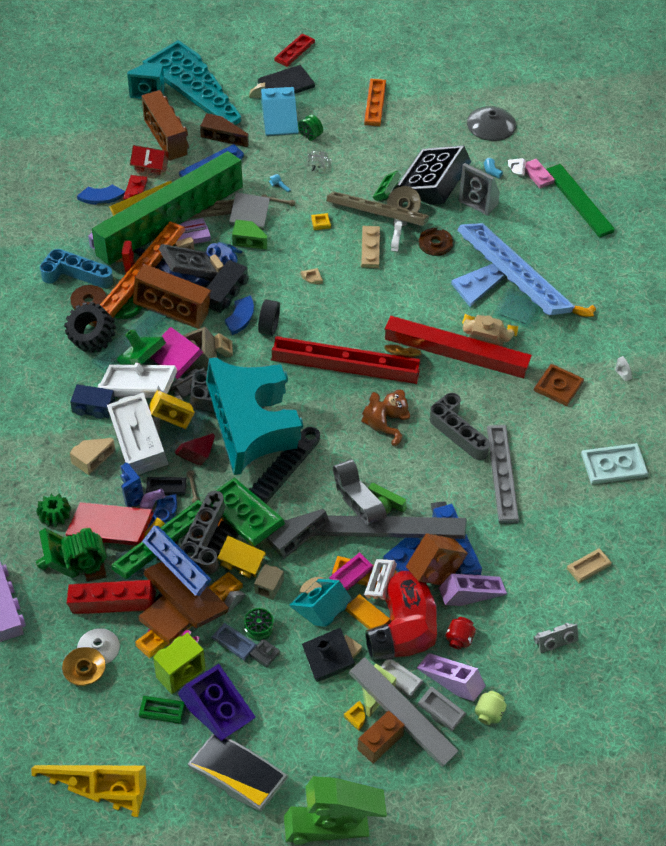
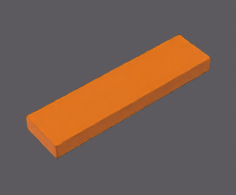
[364,79,386,126]

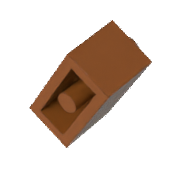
[357,710,405,764]

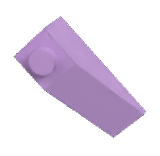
[439,574,507,606]
[417,653,486,701]

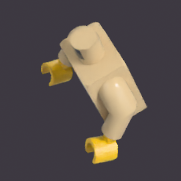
[462,314,518,346]

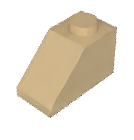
[70,438,115,475]

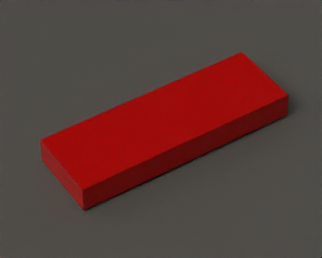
[274,33,315,67]

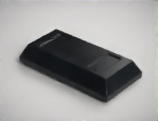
[146,477,187,495]

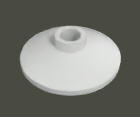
[77,629,120,664]

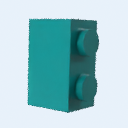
[127,63,165,99]
[290,579,352,627]

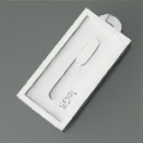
[107,393,169,475]

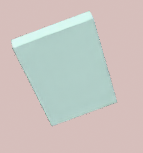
[581,443,648,485]

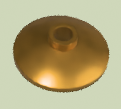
[384,345,421,357]
[62,647,105,686]

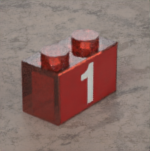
[130,145,169,175]

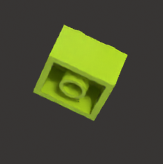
[153,632,205,694]

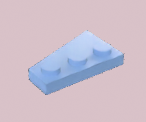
[451,264,506,307]

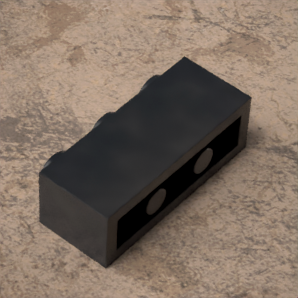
[207,260,249,313]

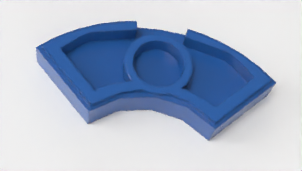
[77,184,125,205]
[225,295,254,335]
[147,494,177,529]

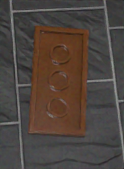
[143,562,229,629]

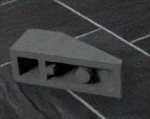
[266,509,329,559]

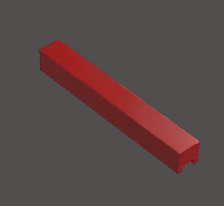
[385,315,532,379]
[271,336,420,384]

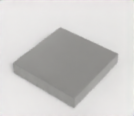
[229,192,270,230]

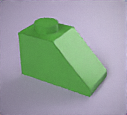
[232,220,268,250]

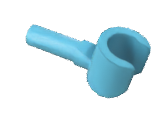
[269,174,291,192]

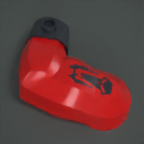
[365,571,437,661]

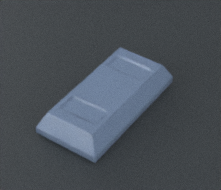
[211,623,257,660]

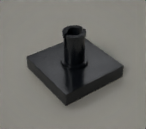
[302,627,356,682]

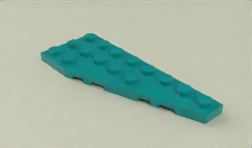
[142,40,241,125]

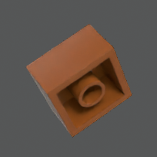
[406,533,468,585]

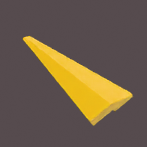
[31,765,146,817]

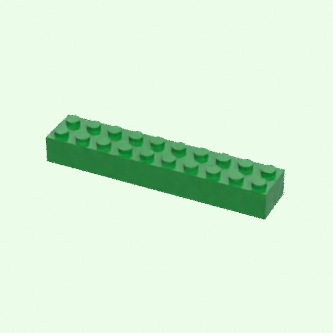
[92,151,243,266]

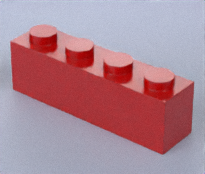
[66,580,156,614]

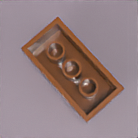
[142,90,189,161]
[133,264,211,329]

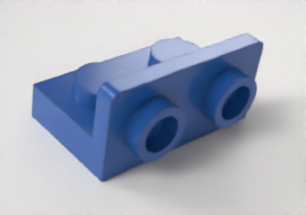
[120,462,144,507]

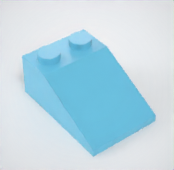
[261,87,298,136]

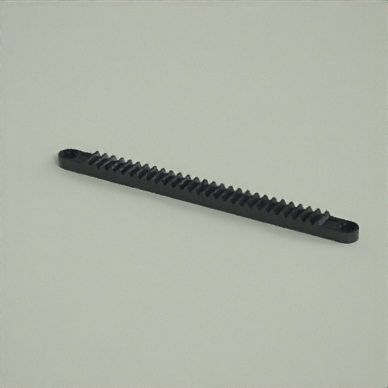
[155,427,320,602]

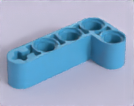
[40,249,114,288]

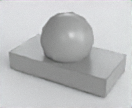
[418,686,466,731]

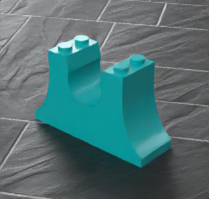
[206,357,303,475]

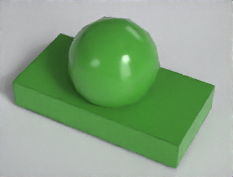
[368,483,407,514]

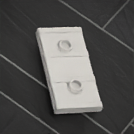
[98,363,177,398]

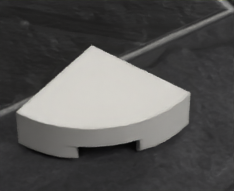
[508,159,526,176]
[615,356,632,381]

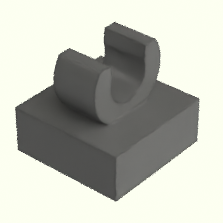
[250,639,280,668]

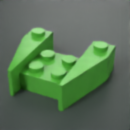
[284,776,387,845]

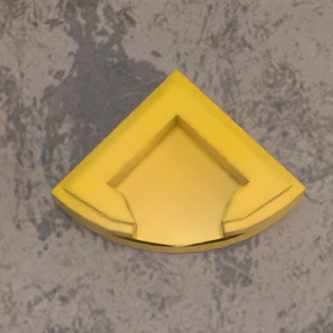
[344,701,365,731]

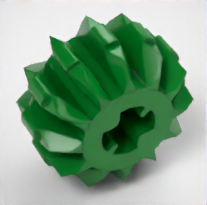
[36,493,71,527]

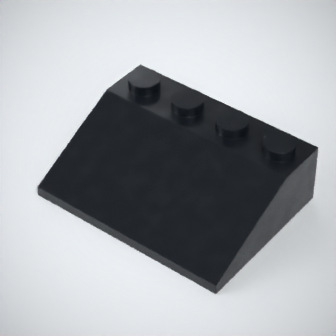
[395,145,471,205]

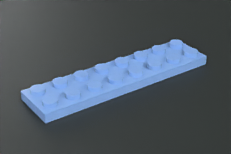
[457,223,575,315]

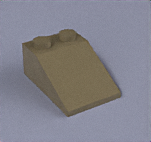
[157,327,217,374]

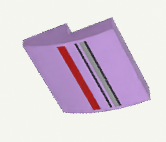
[177,218,211,244]

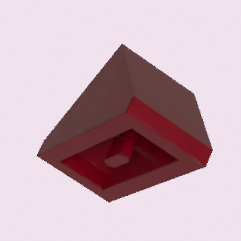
[174,433,215,465]

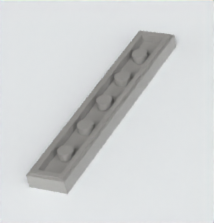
[487,425,519,524]
[349,657,458,767]

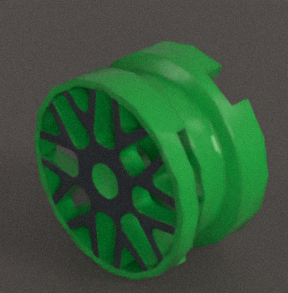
[298,114,323,141]
[244,608,274,641]

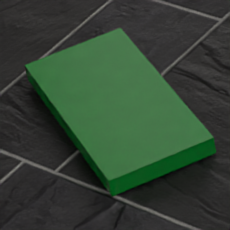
[203,477,285,547]

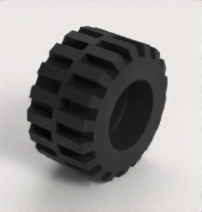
[64,302,116,353]

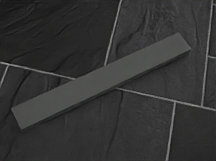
[313,515,467,539]

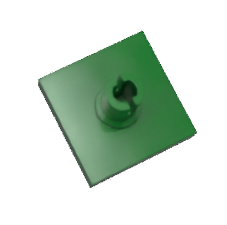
[117,329,166,365]
[36,528,79,578]

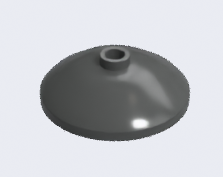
[467,106,516,141]

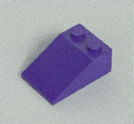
[178,664,256,741]

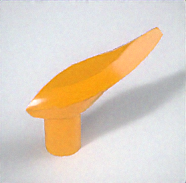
[572,305,596,317]

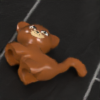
[361,389,410,446]

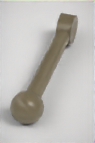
[261,194,295,206]
[187,470,200,503]

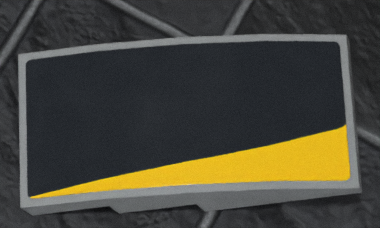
[188,734,288,811]

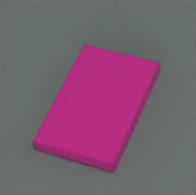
[149,327,203,379]

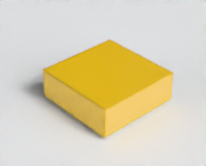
[311,213,331,230]

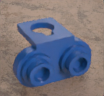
[206,242,242,265]

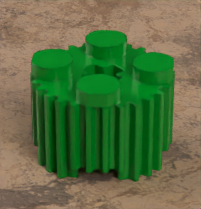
[61,528,107,575]

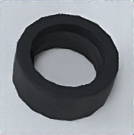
[258,299,280,336]

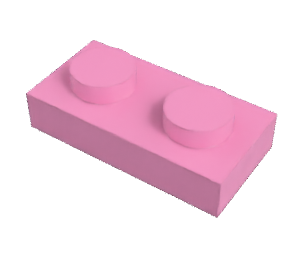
[525,159,555,188]

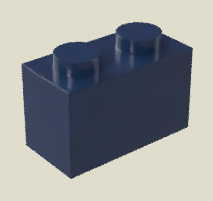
[70,384,115,419]

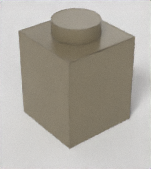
[254,564,284,600]

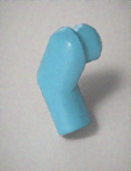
[484,158,503,179]

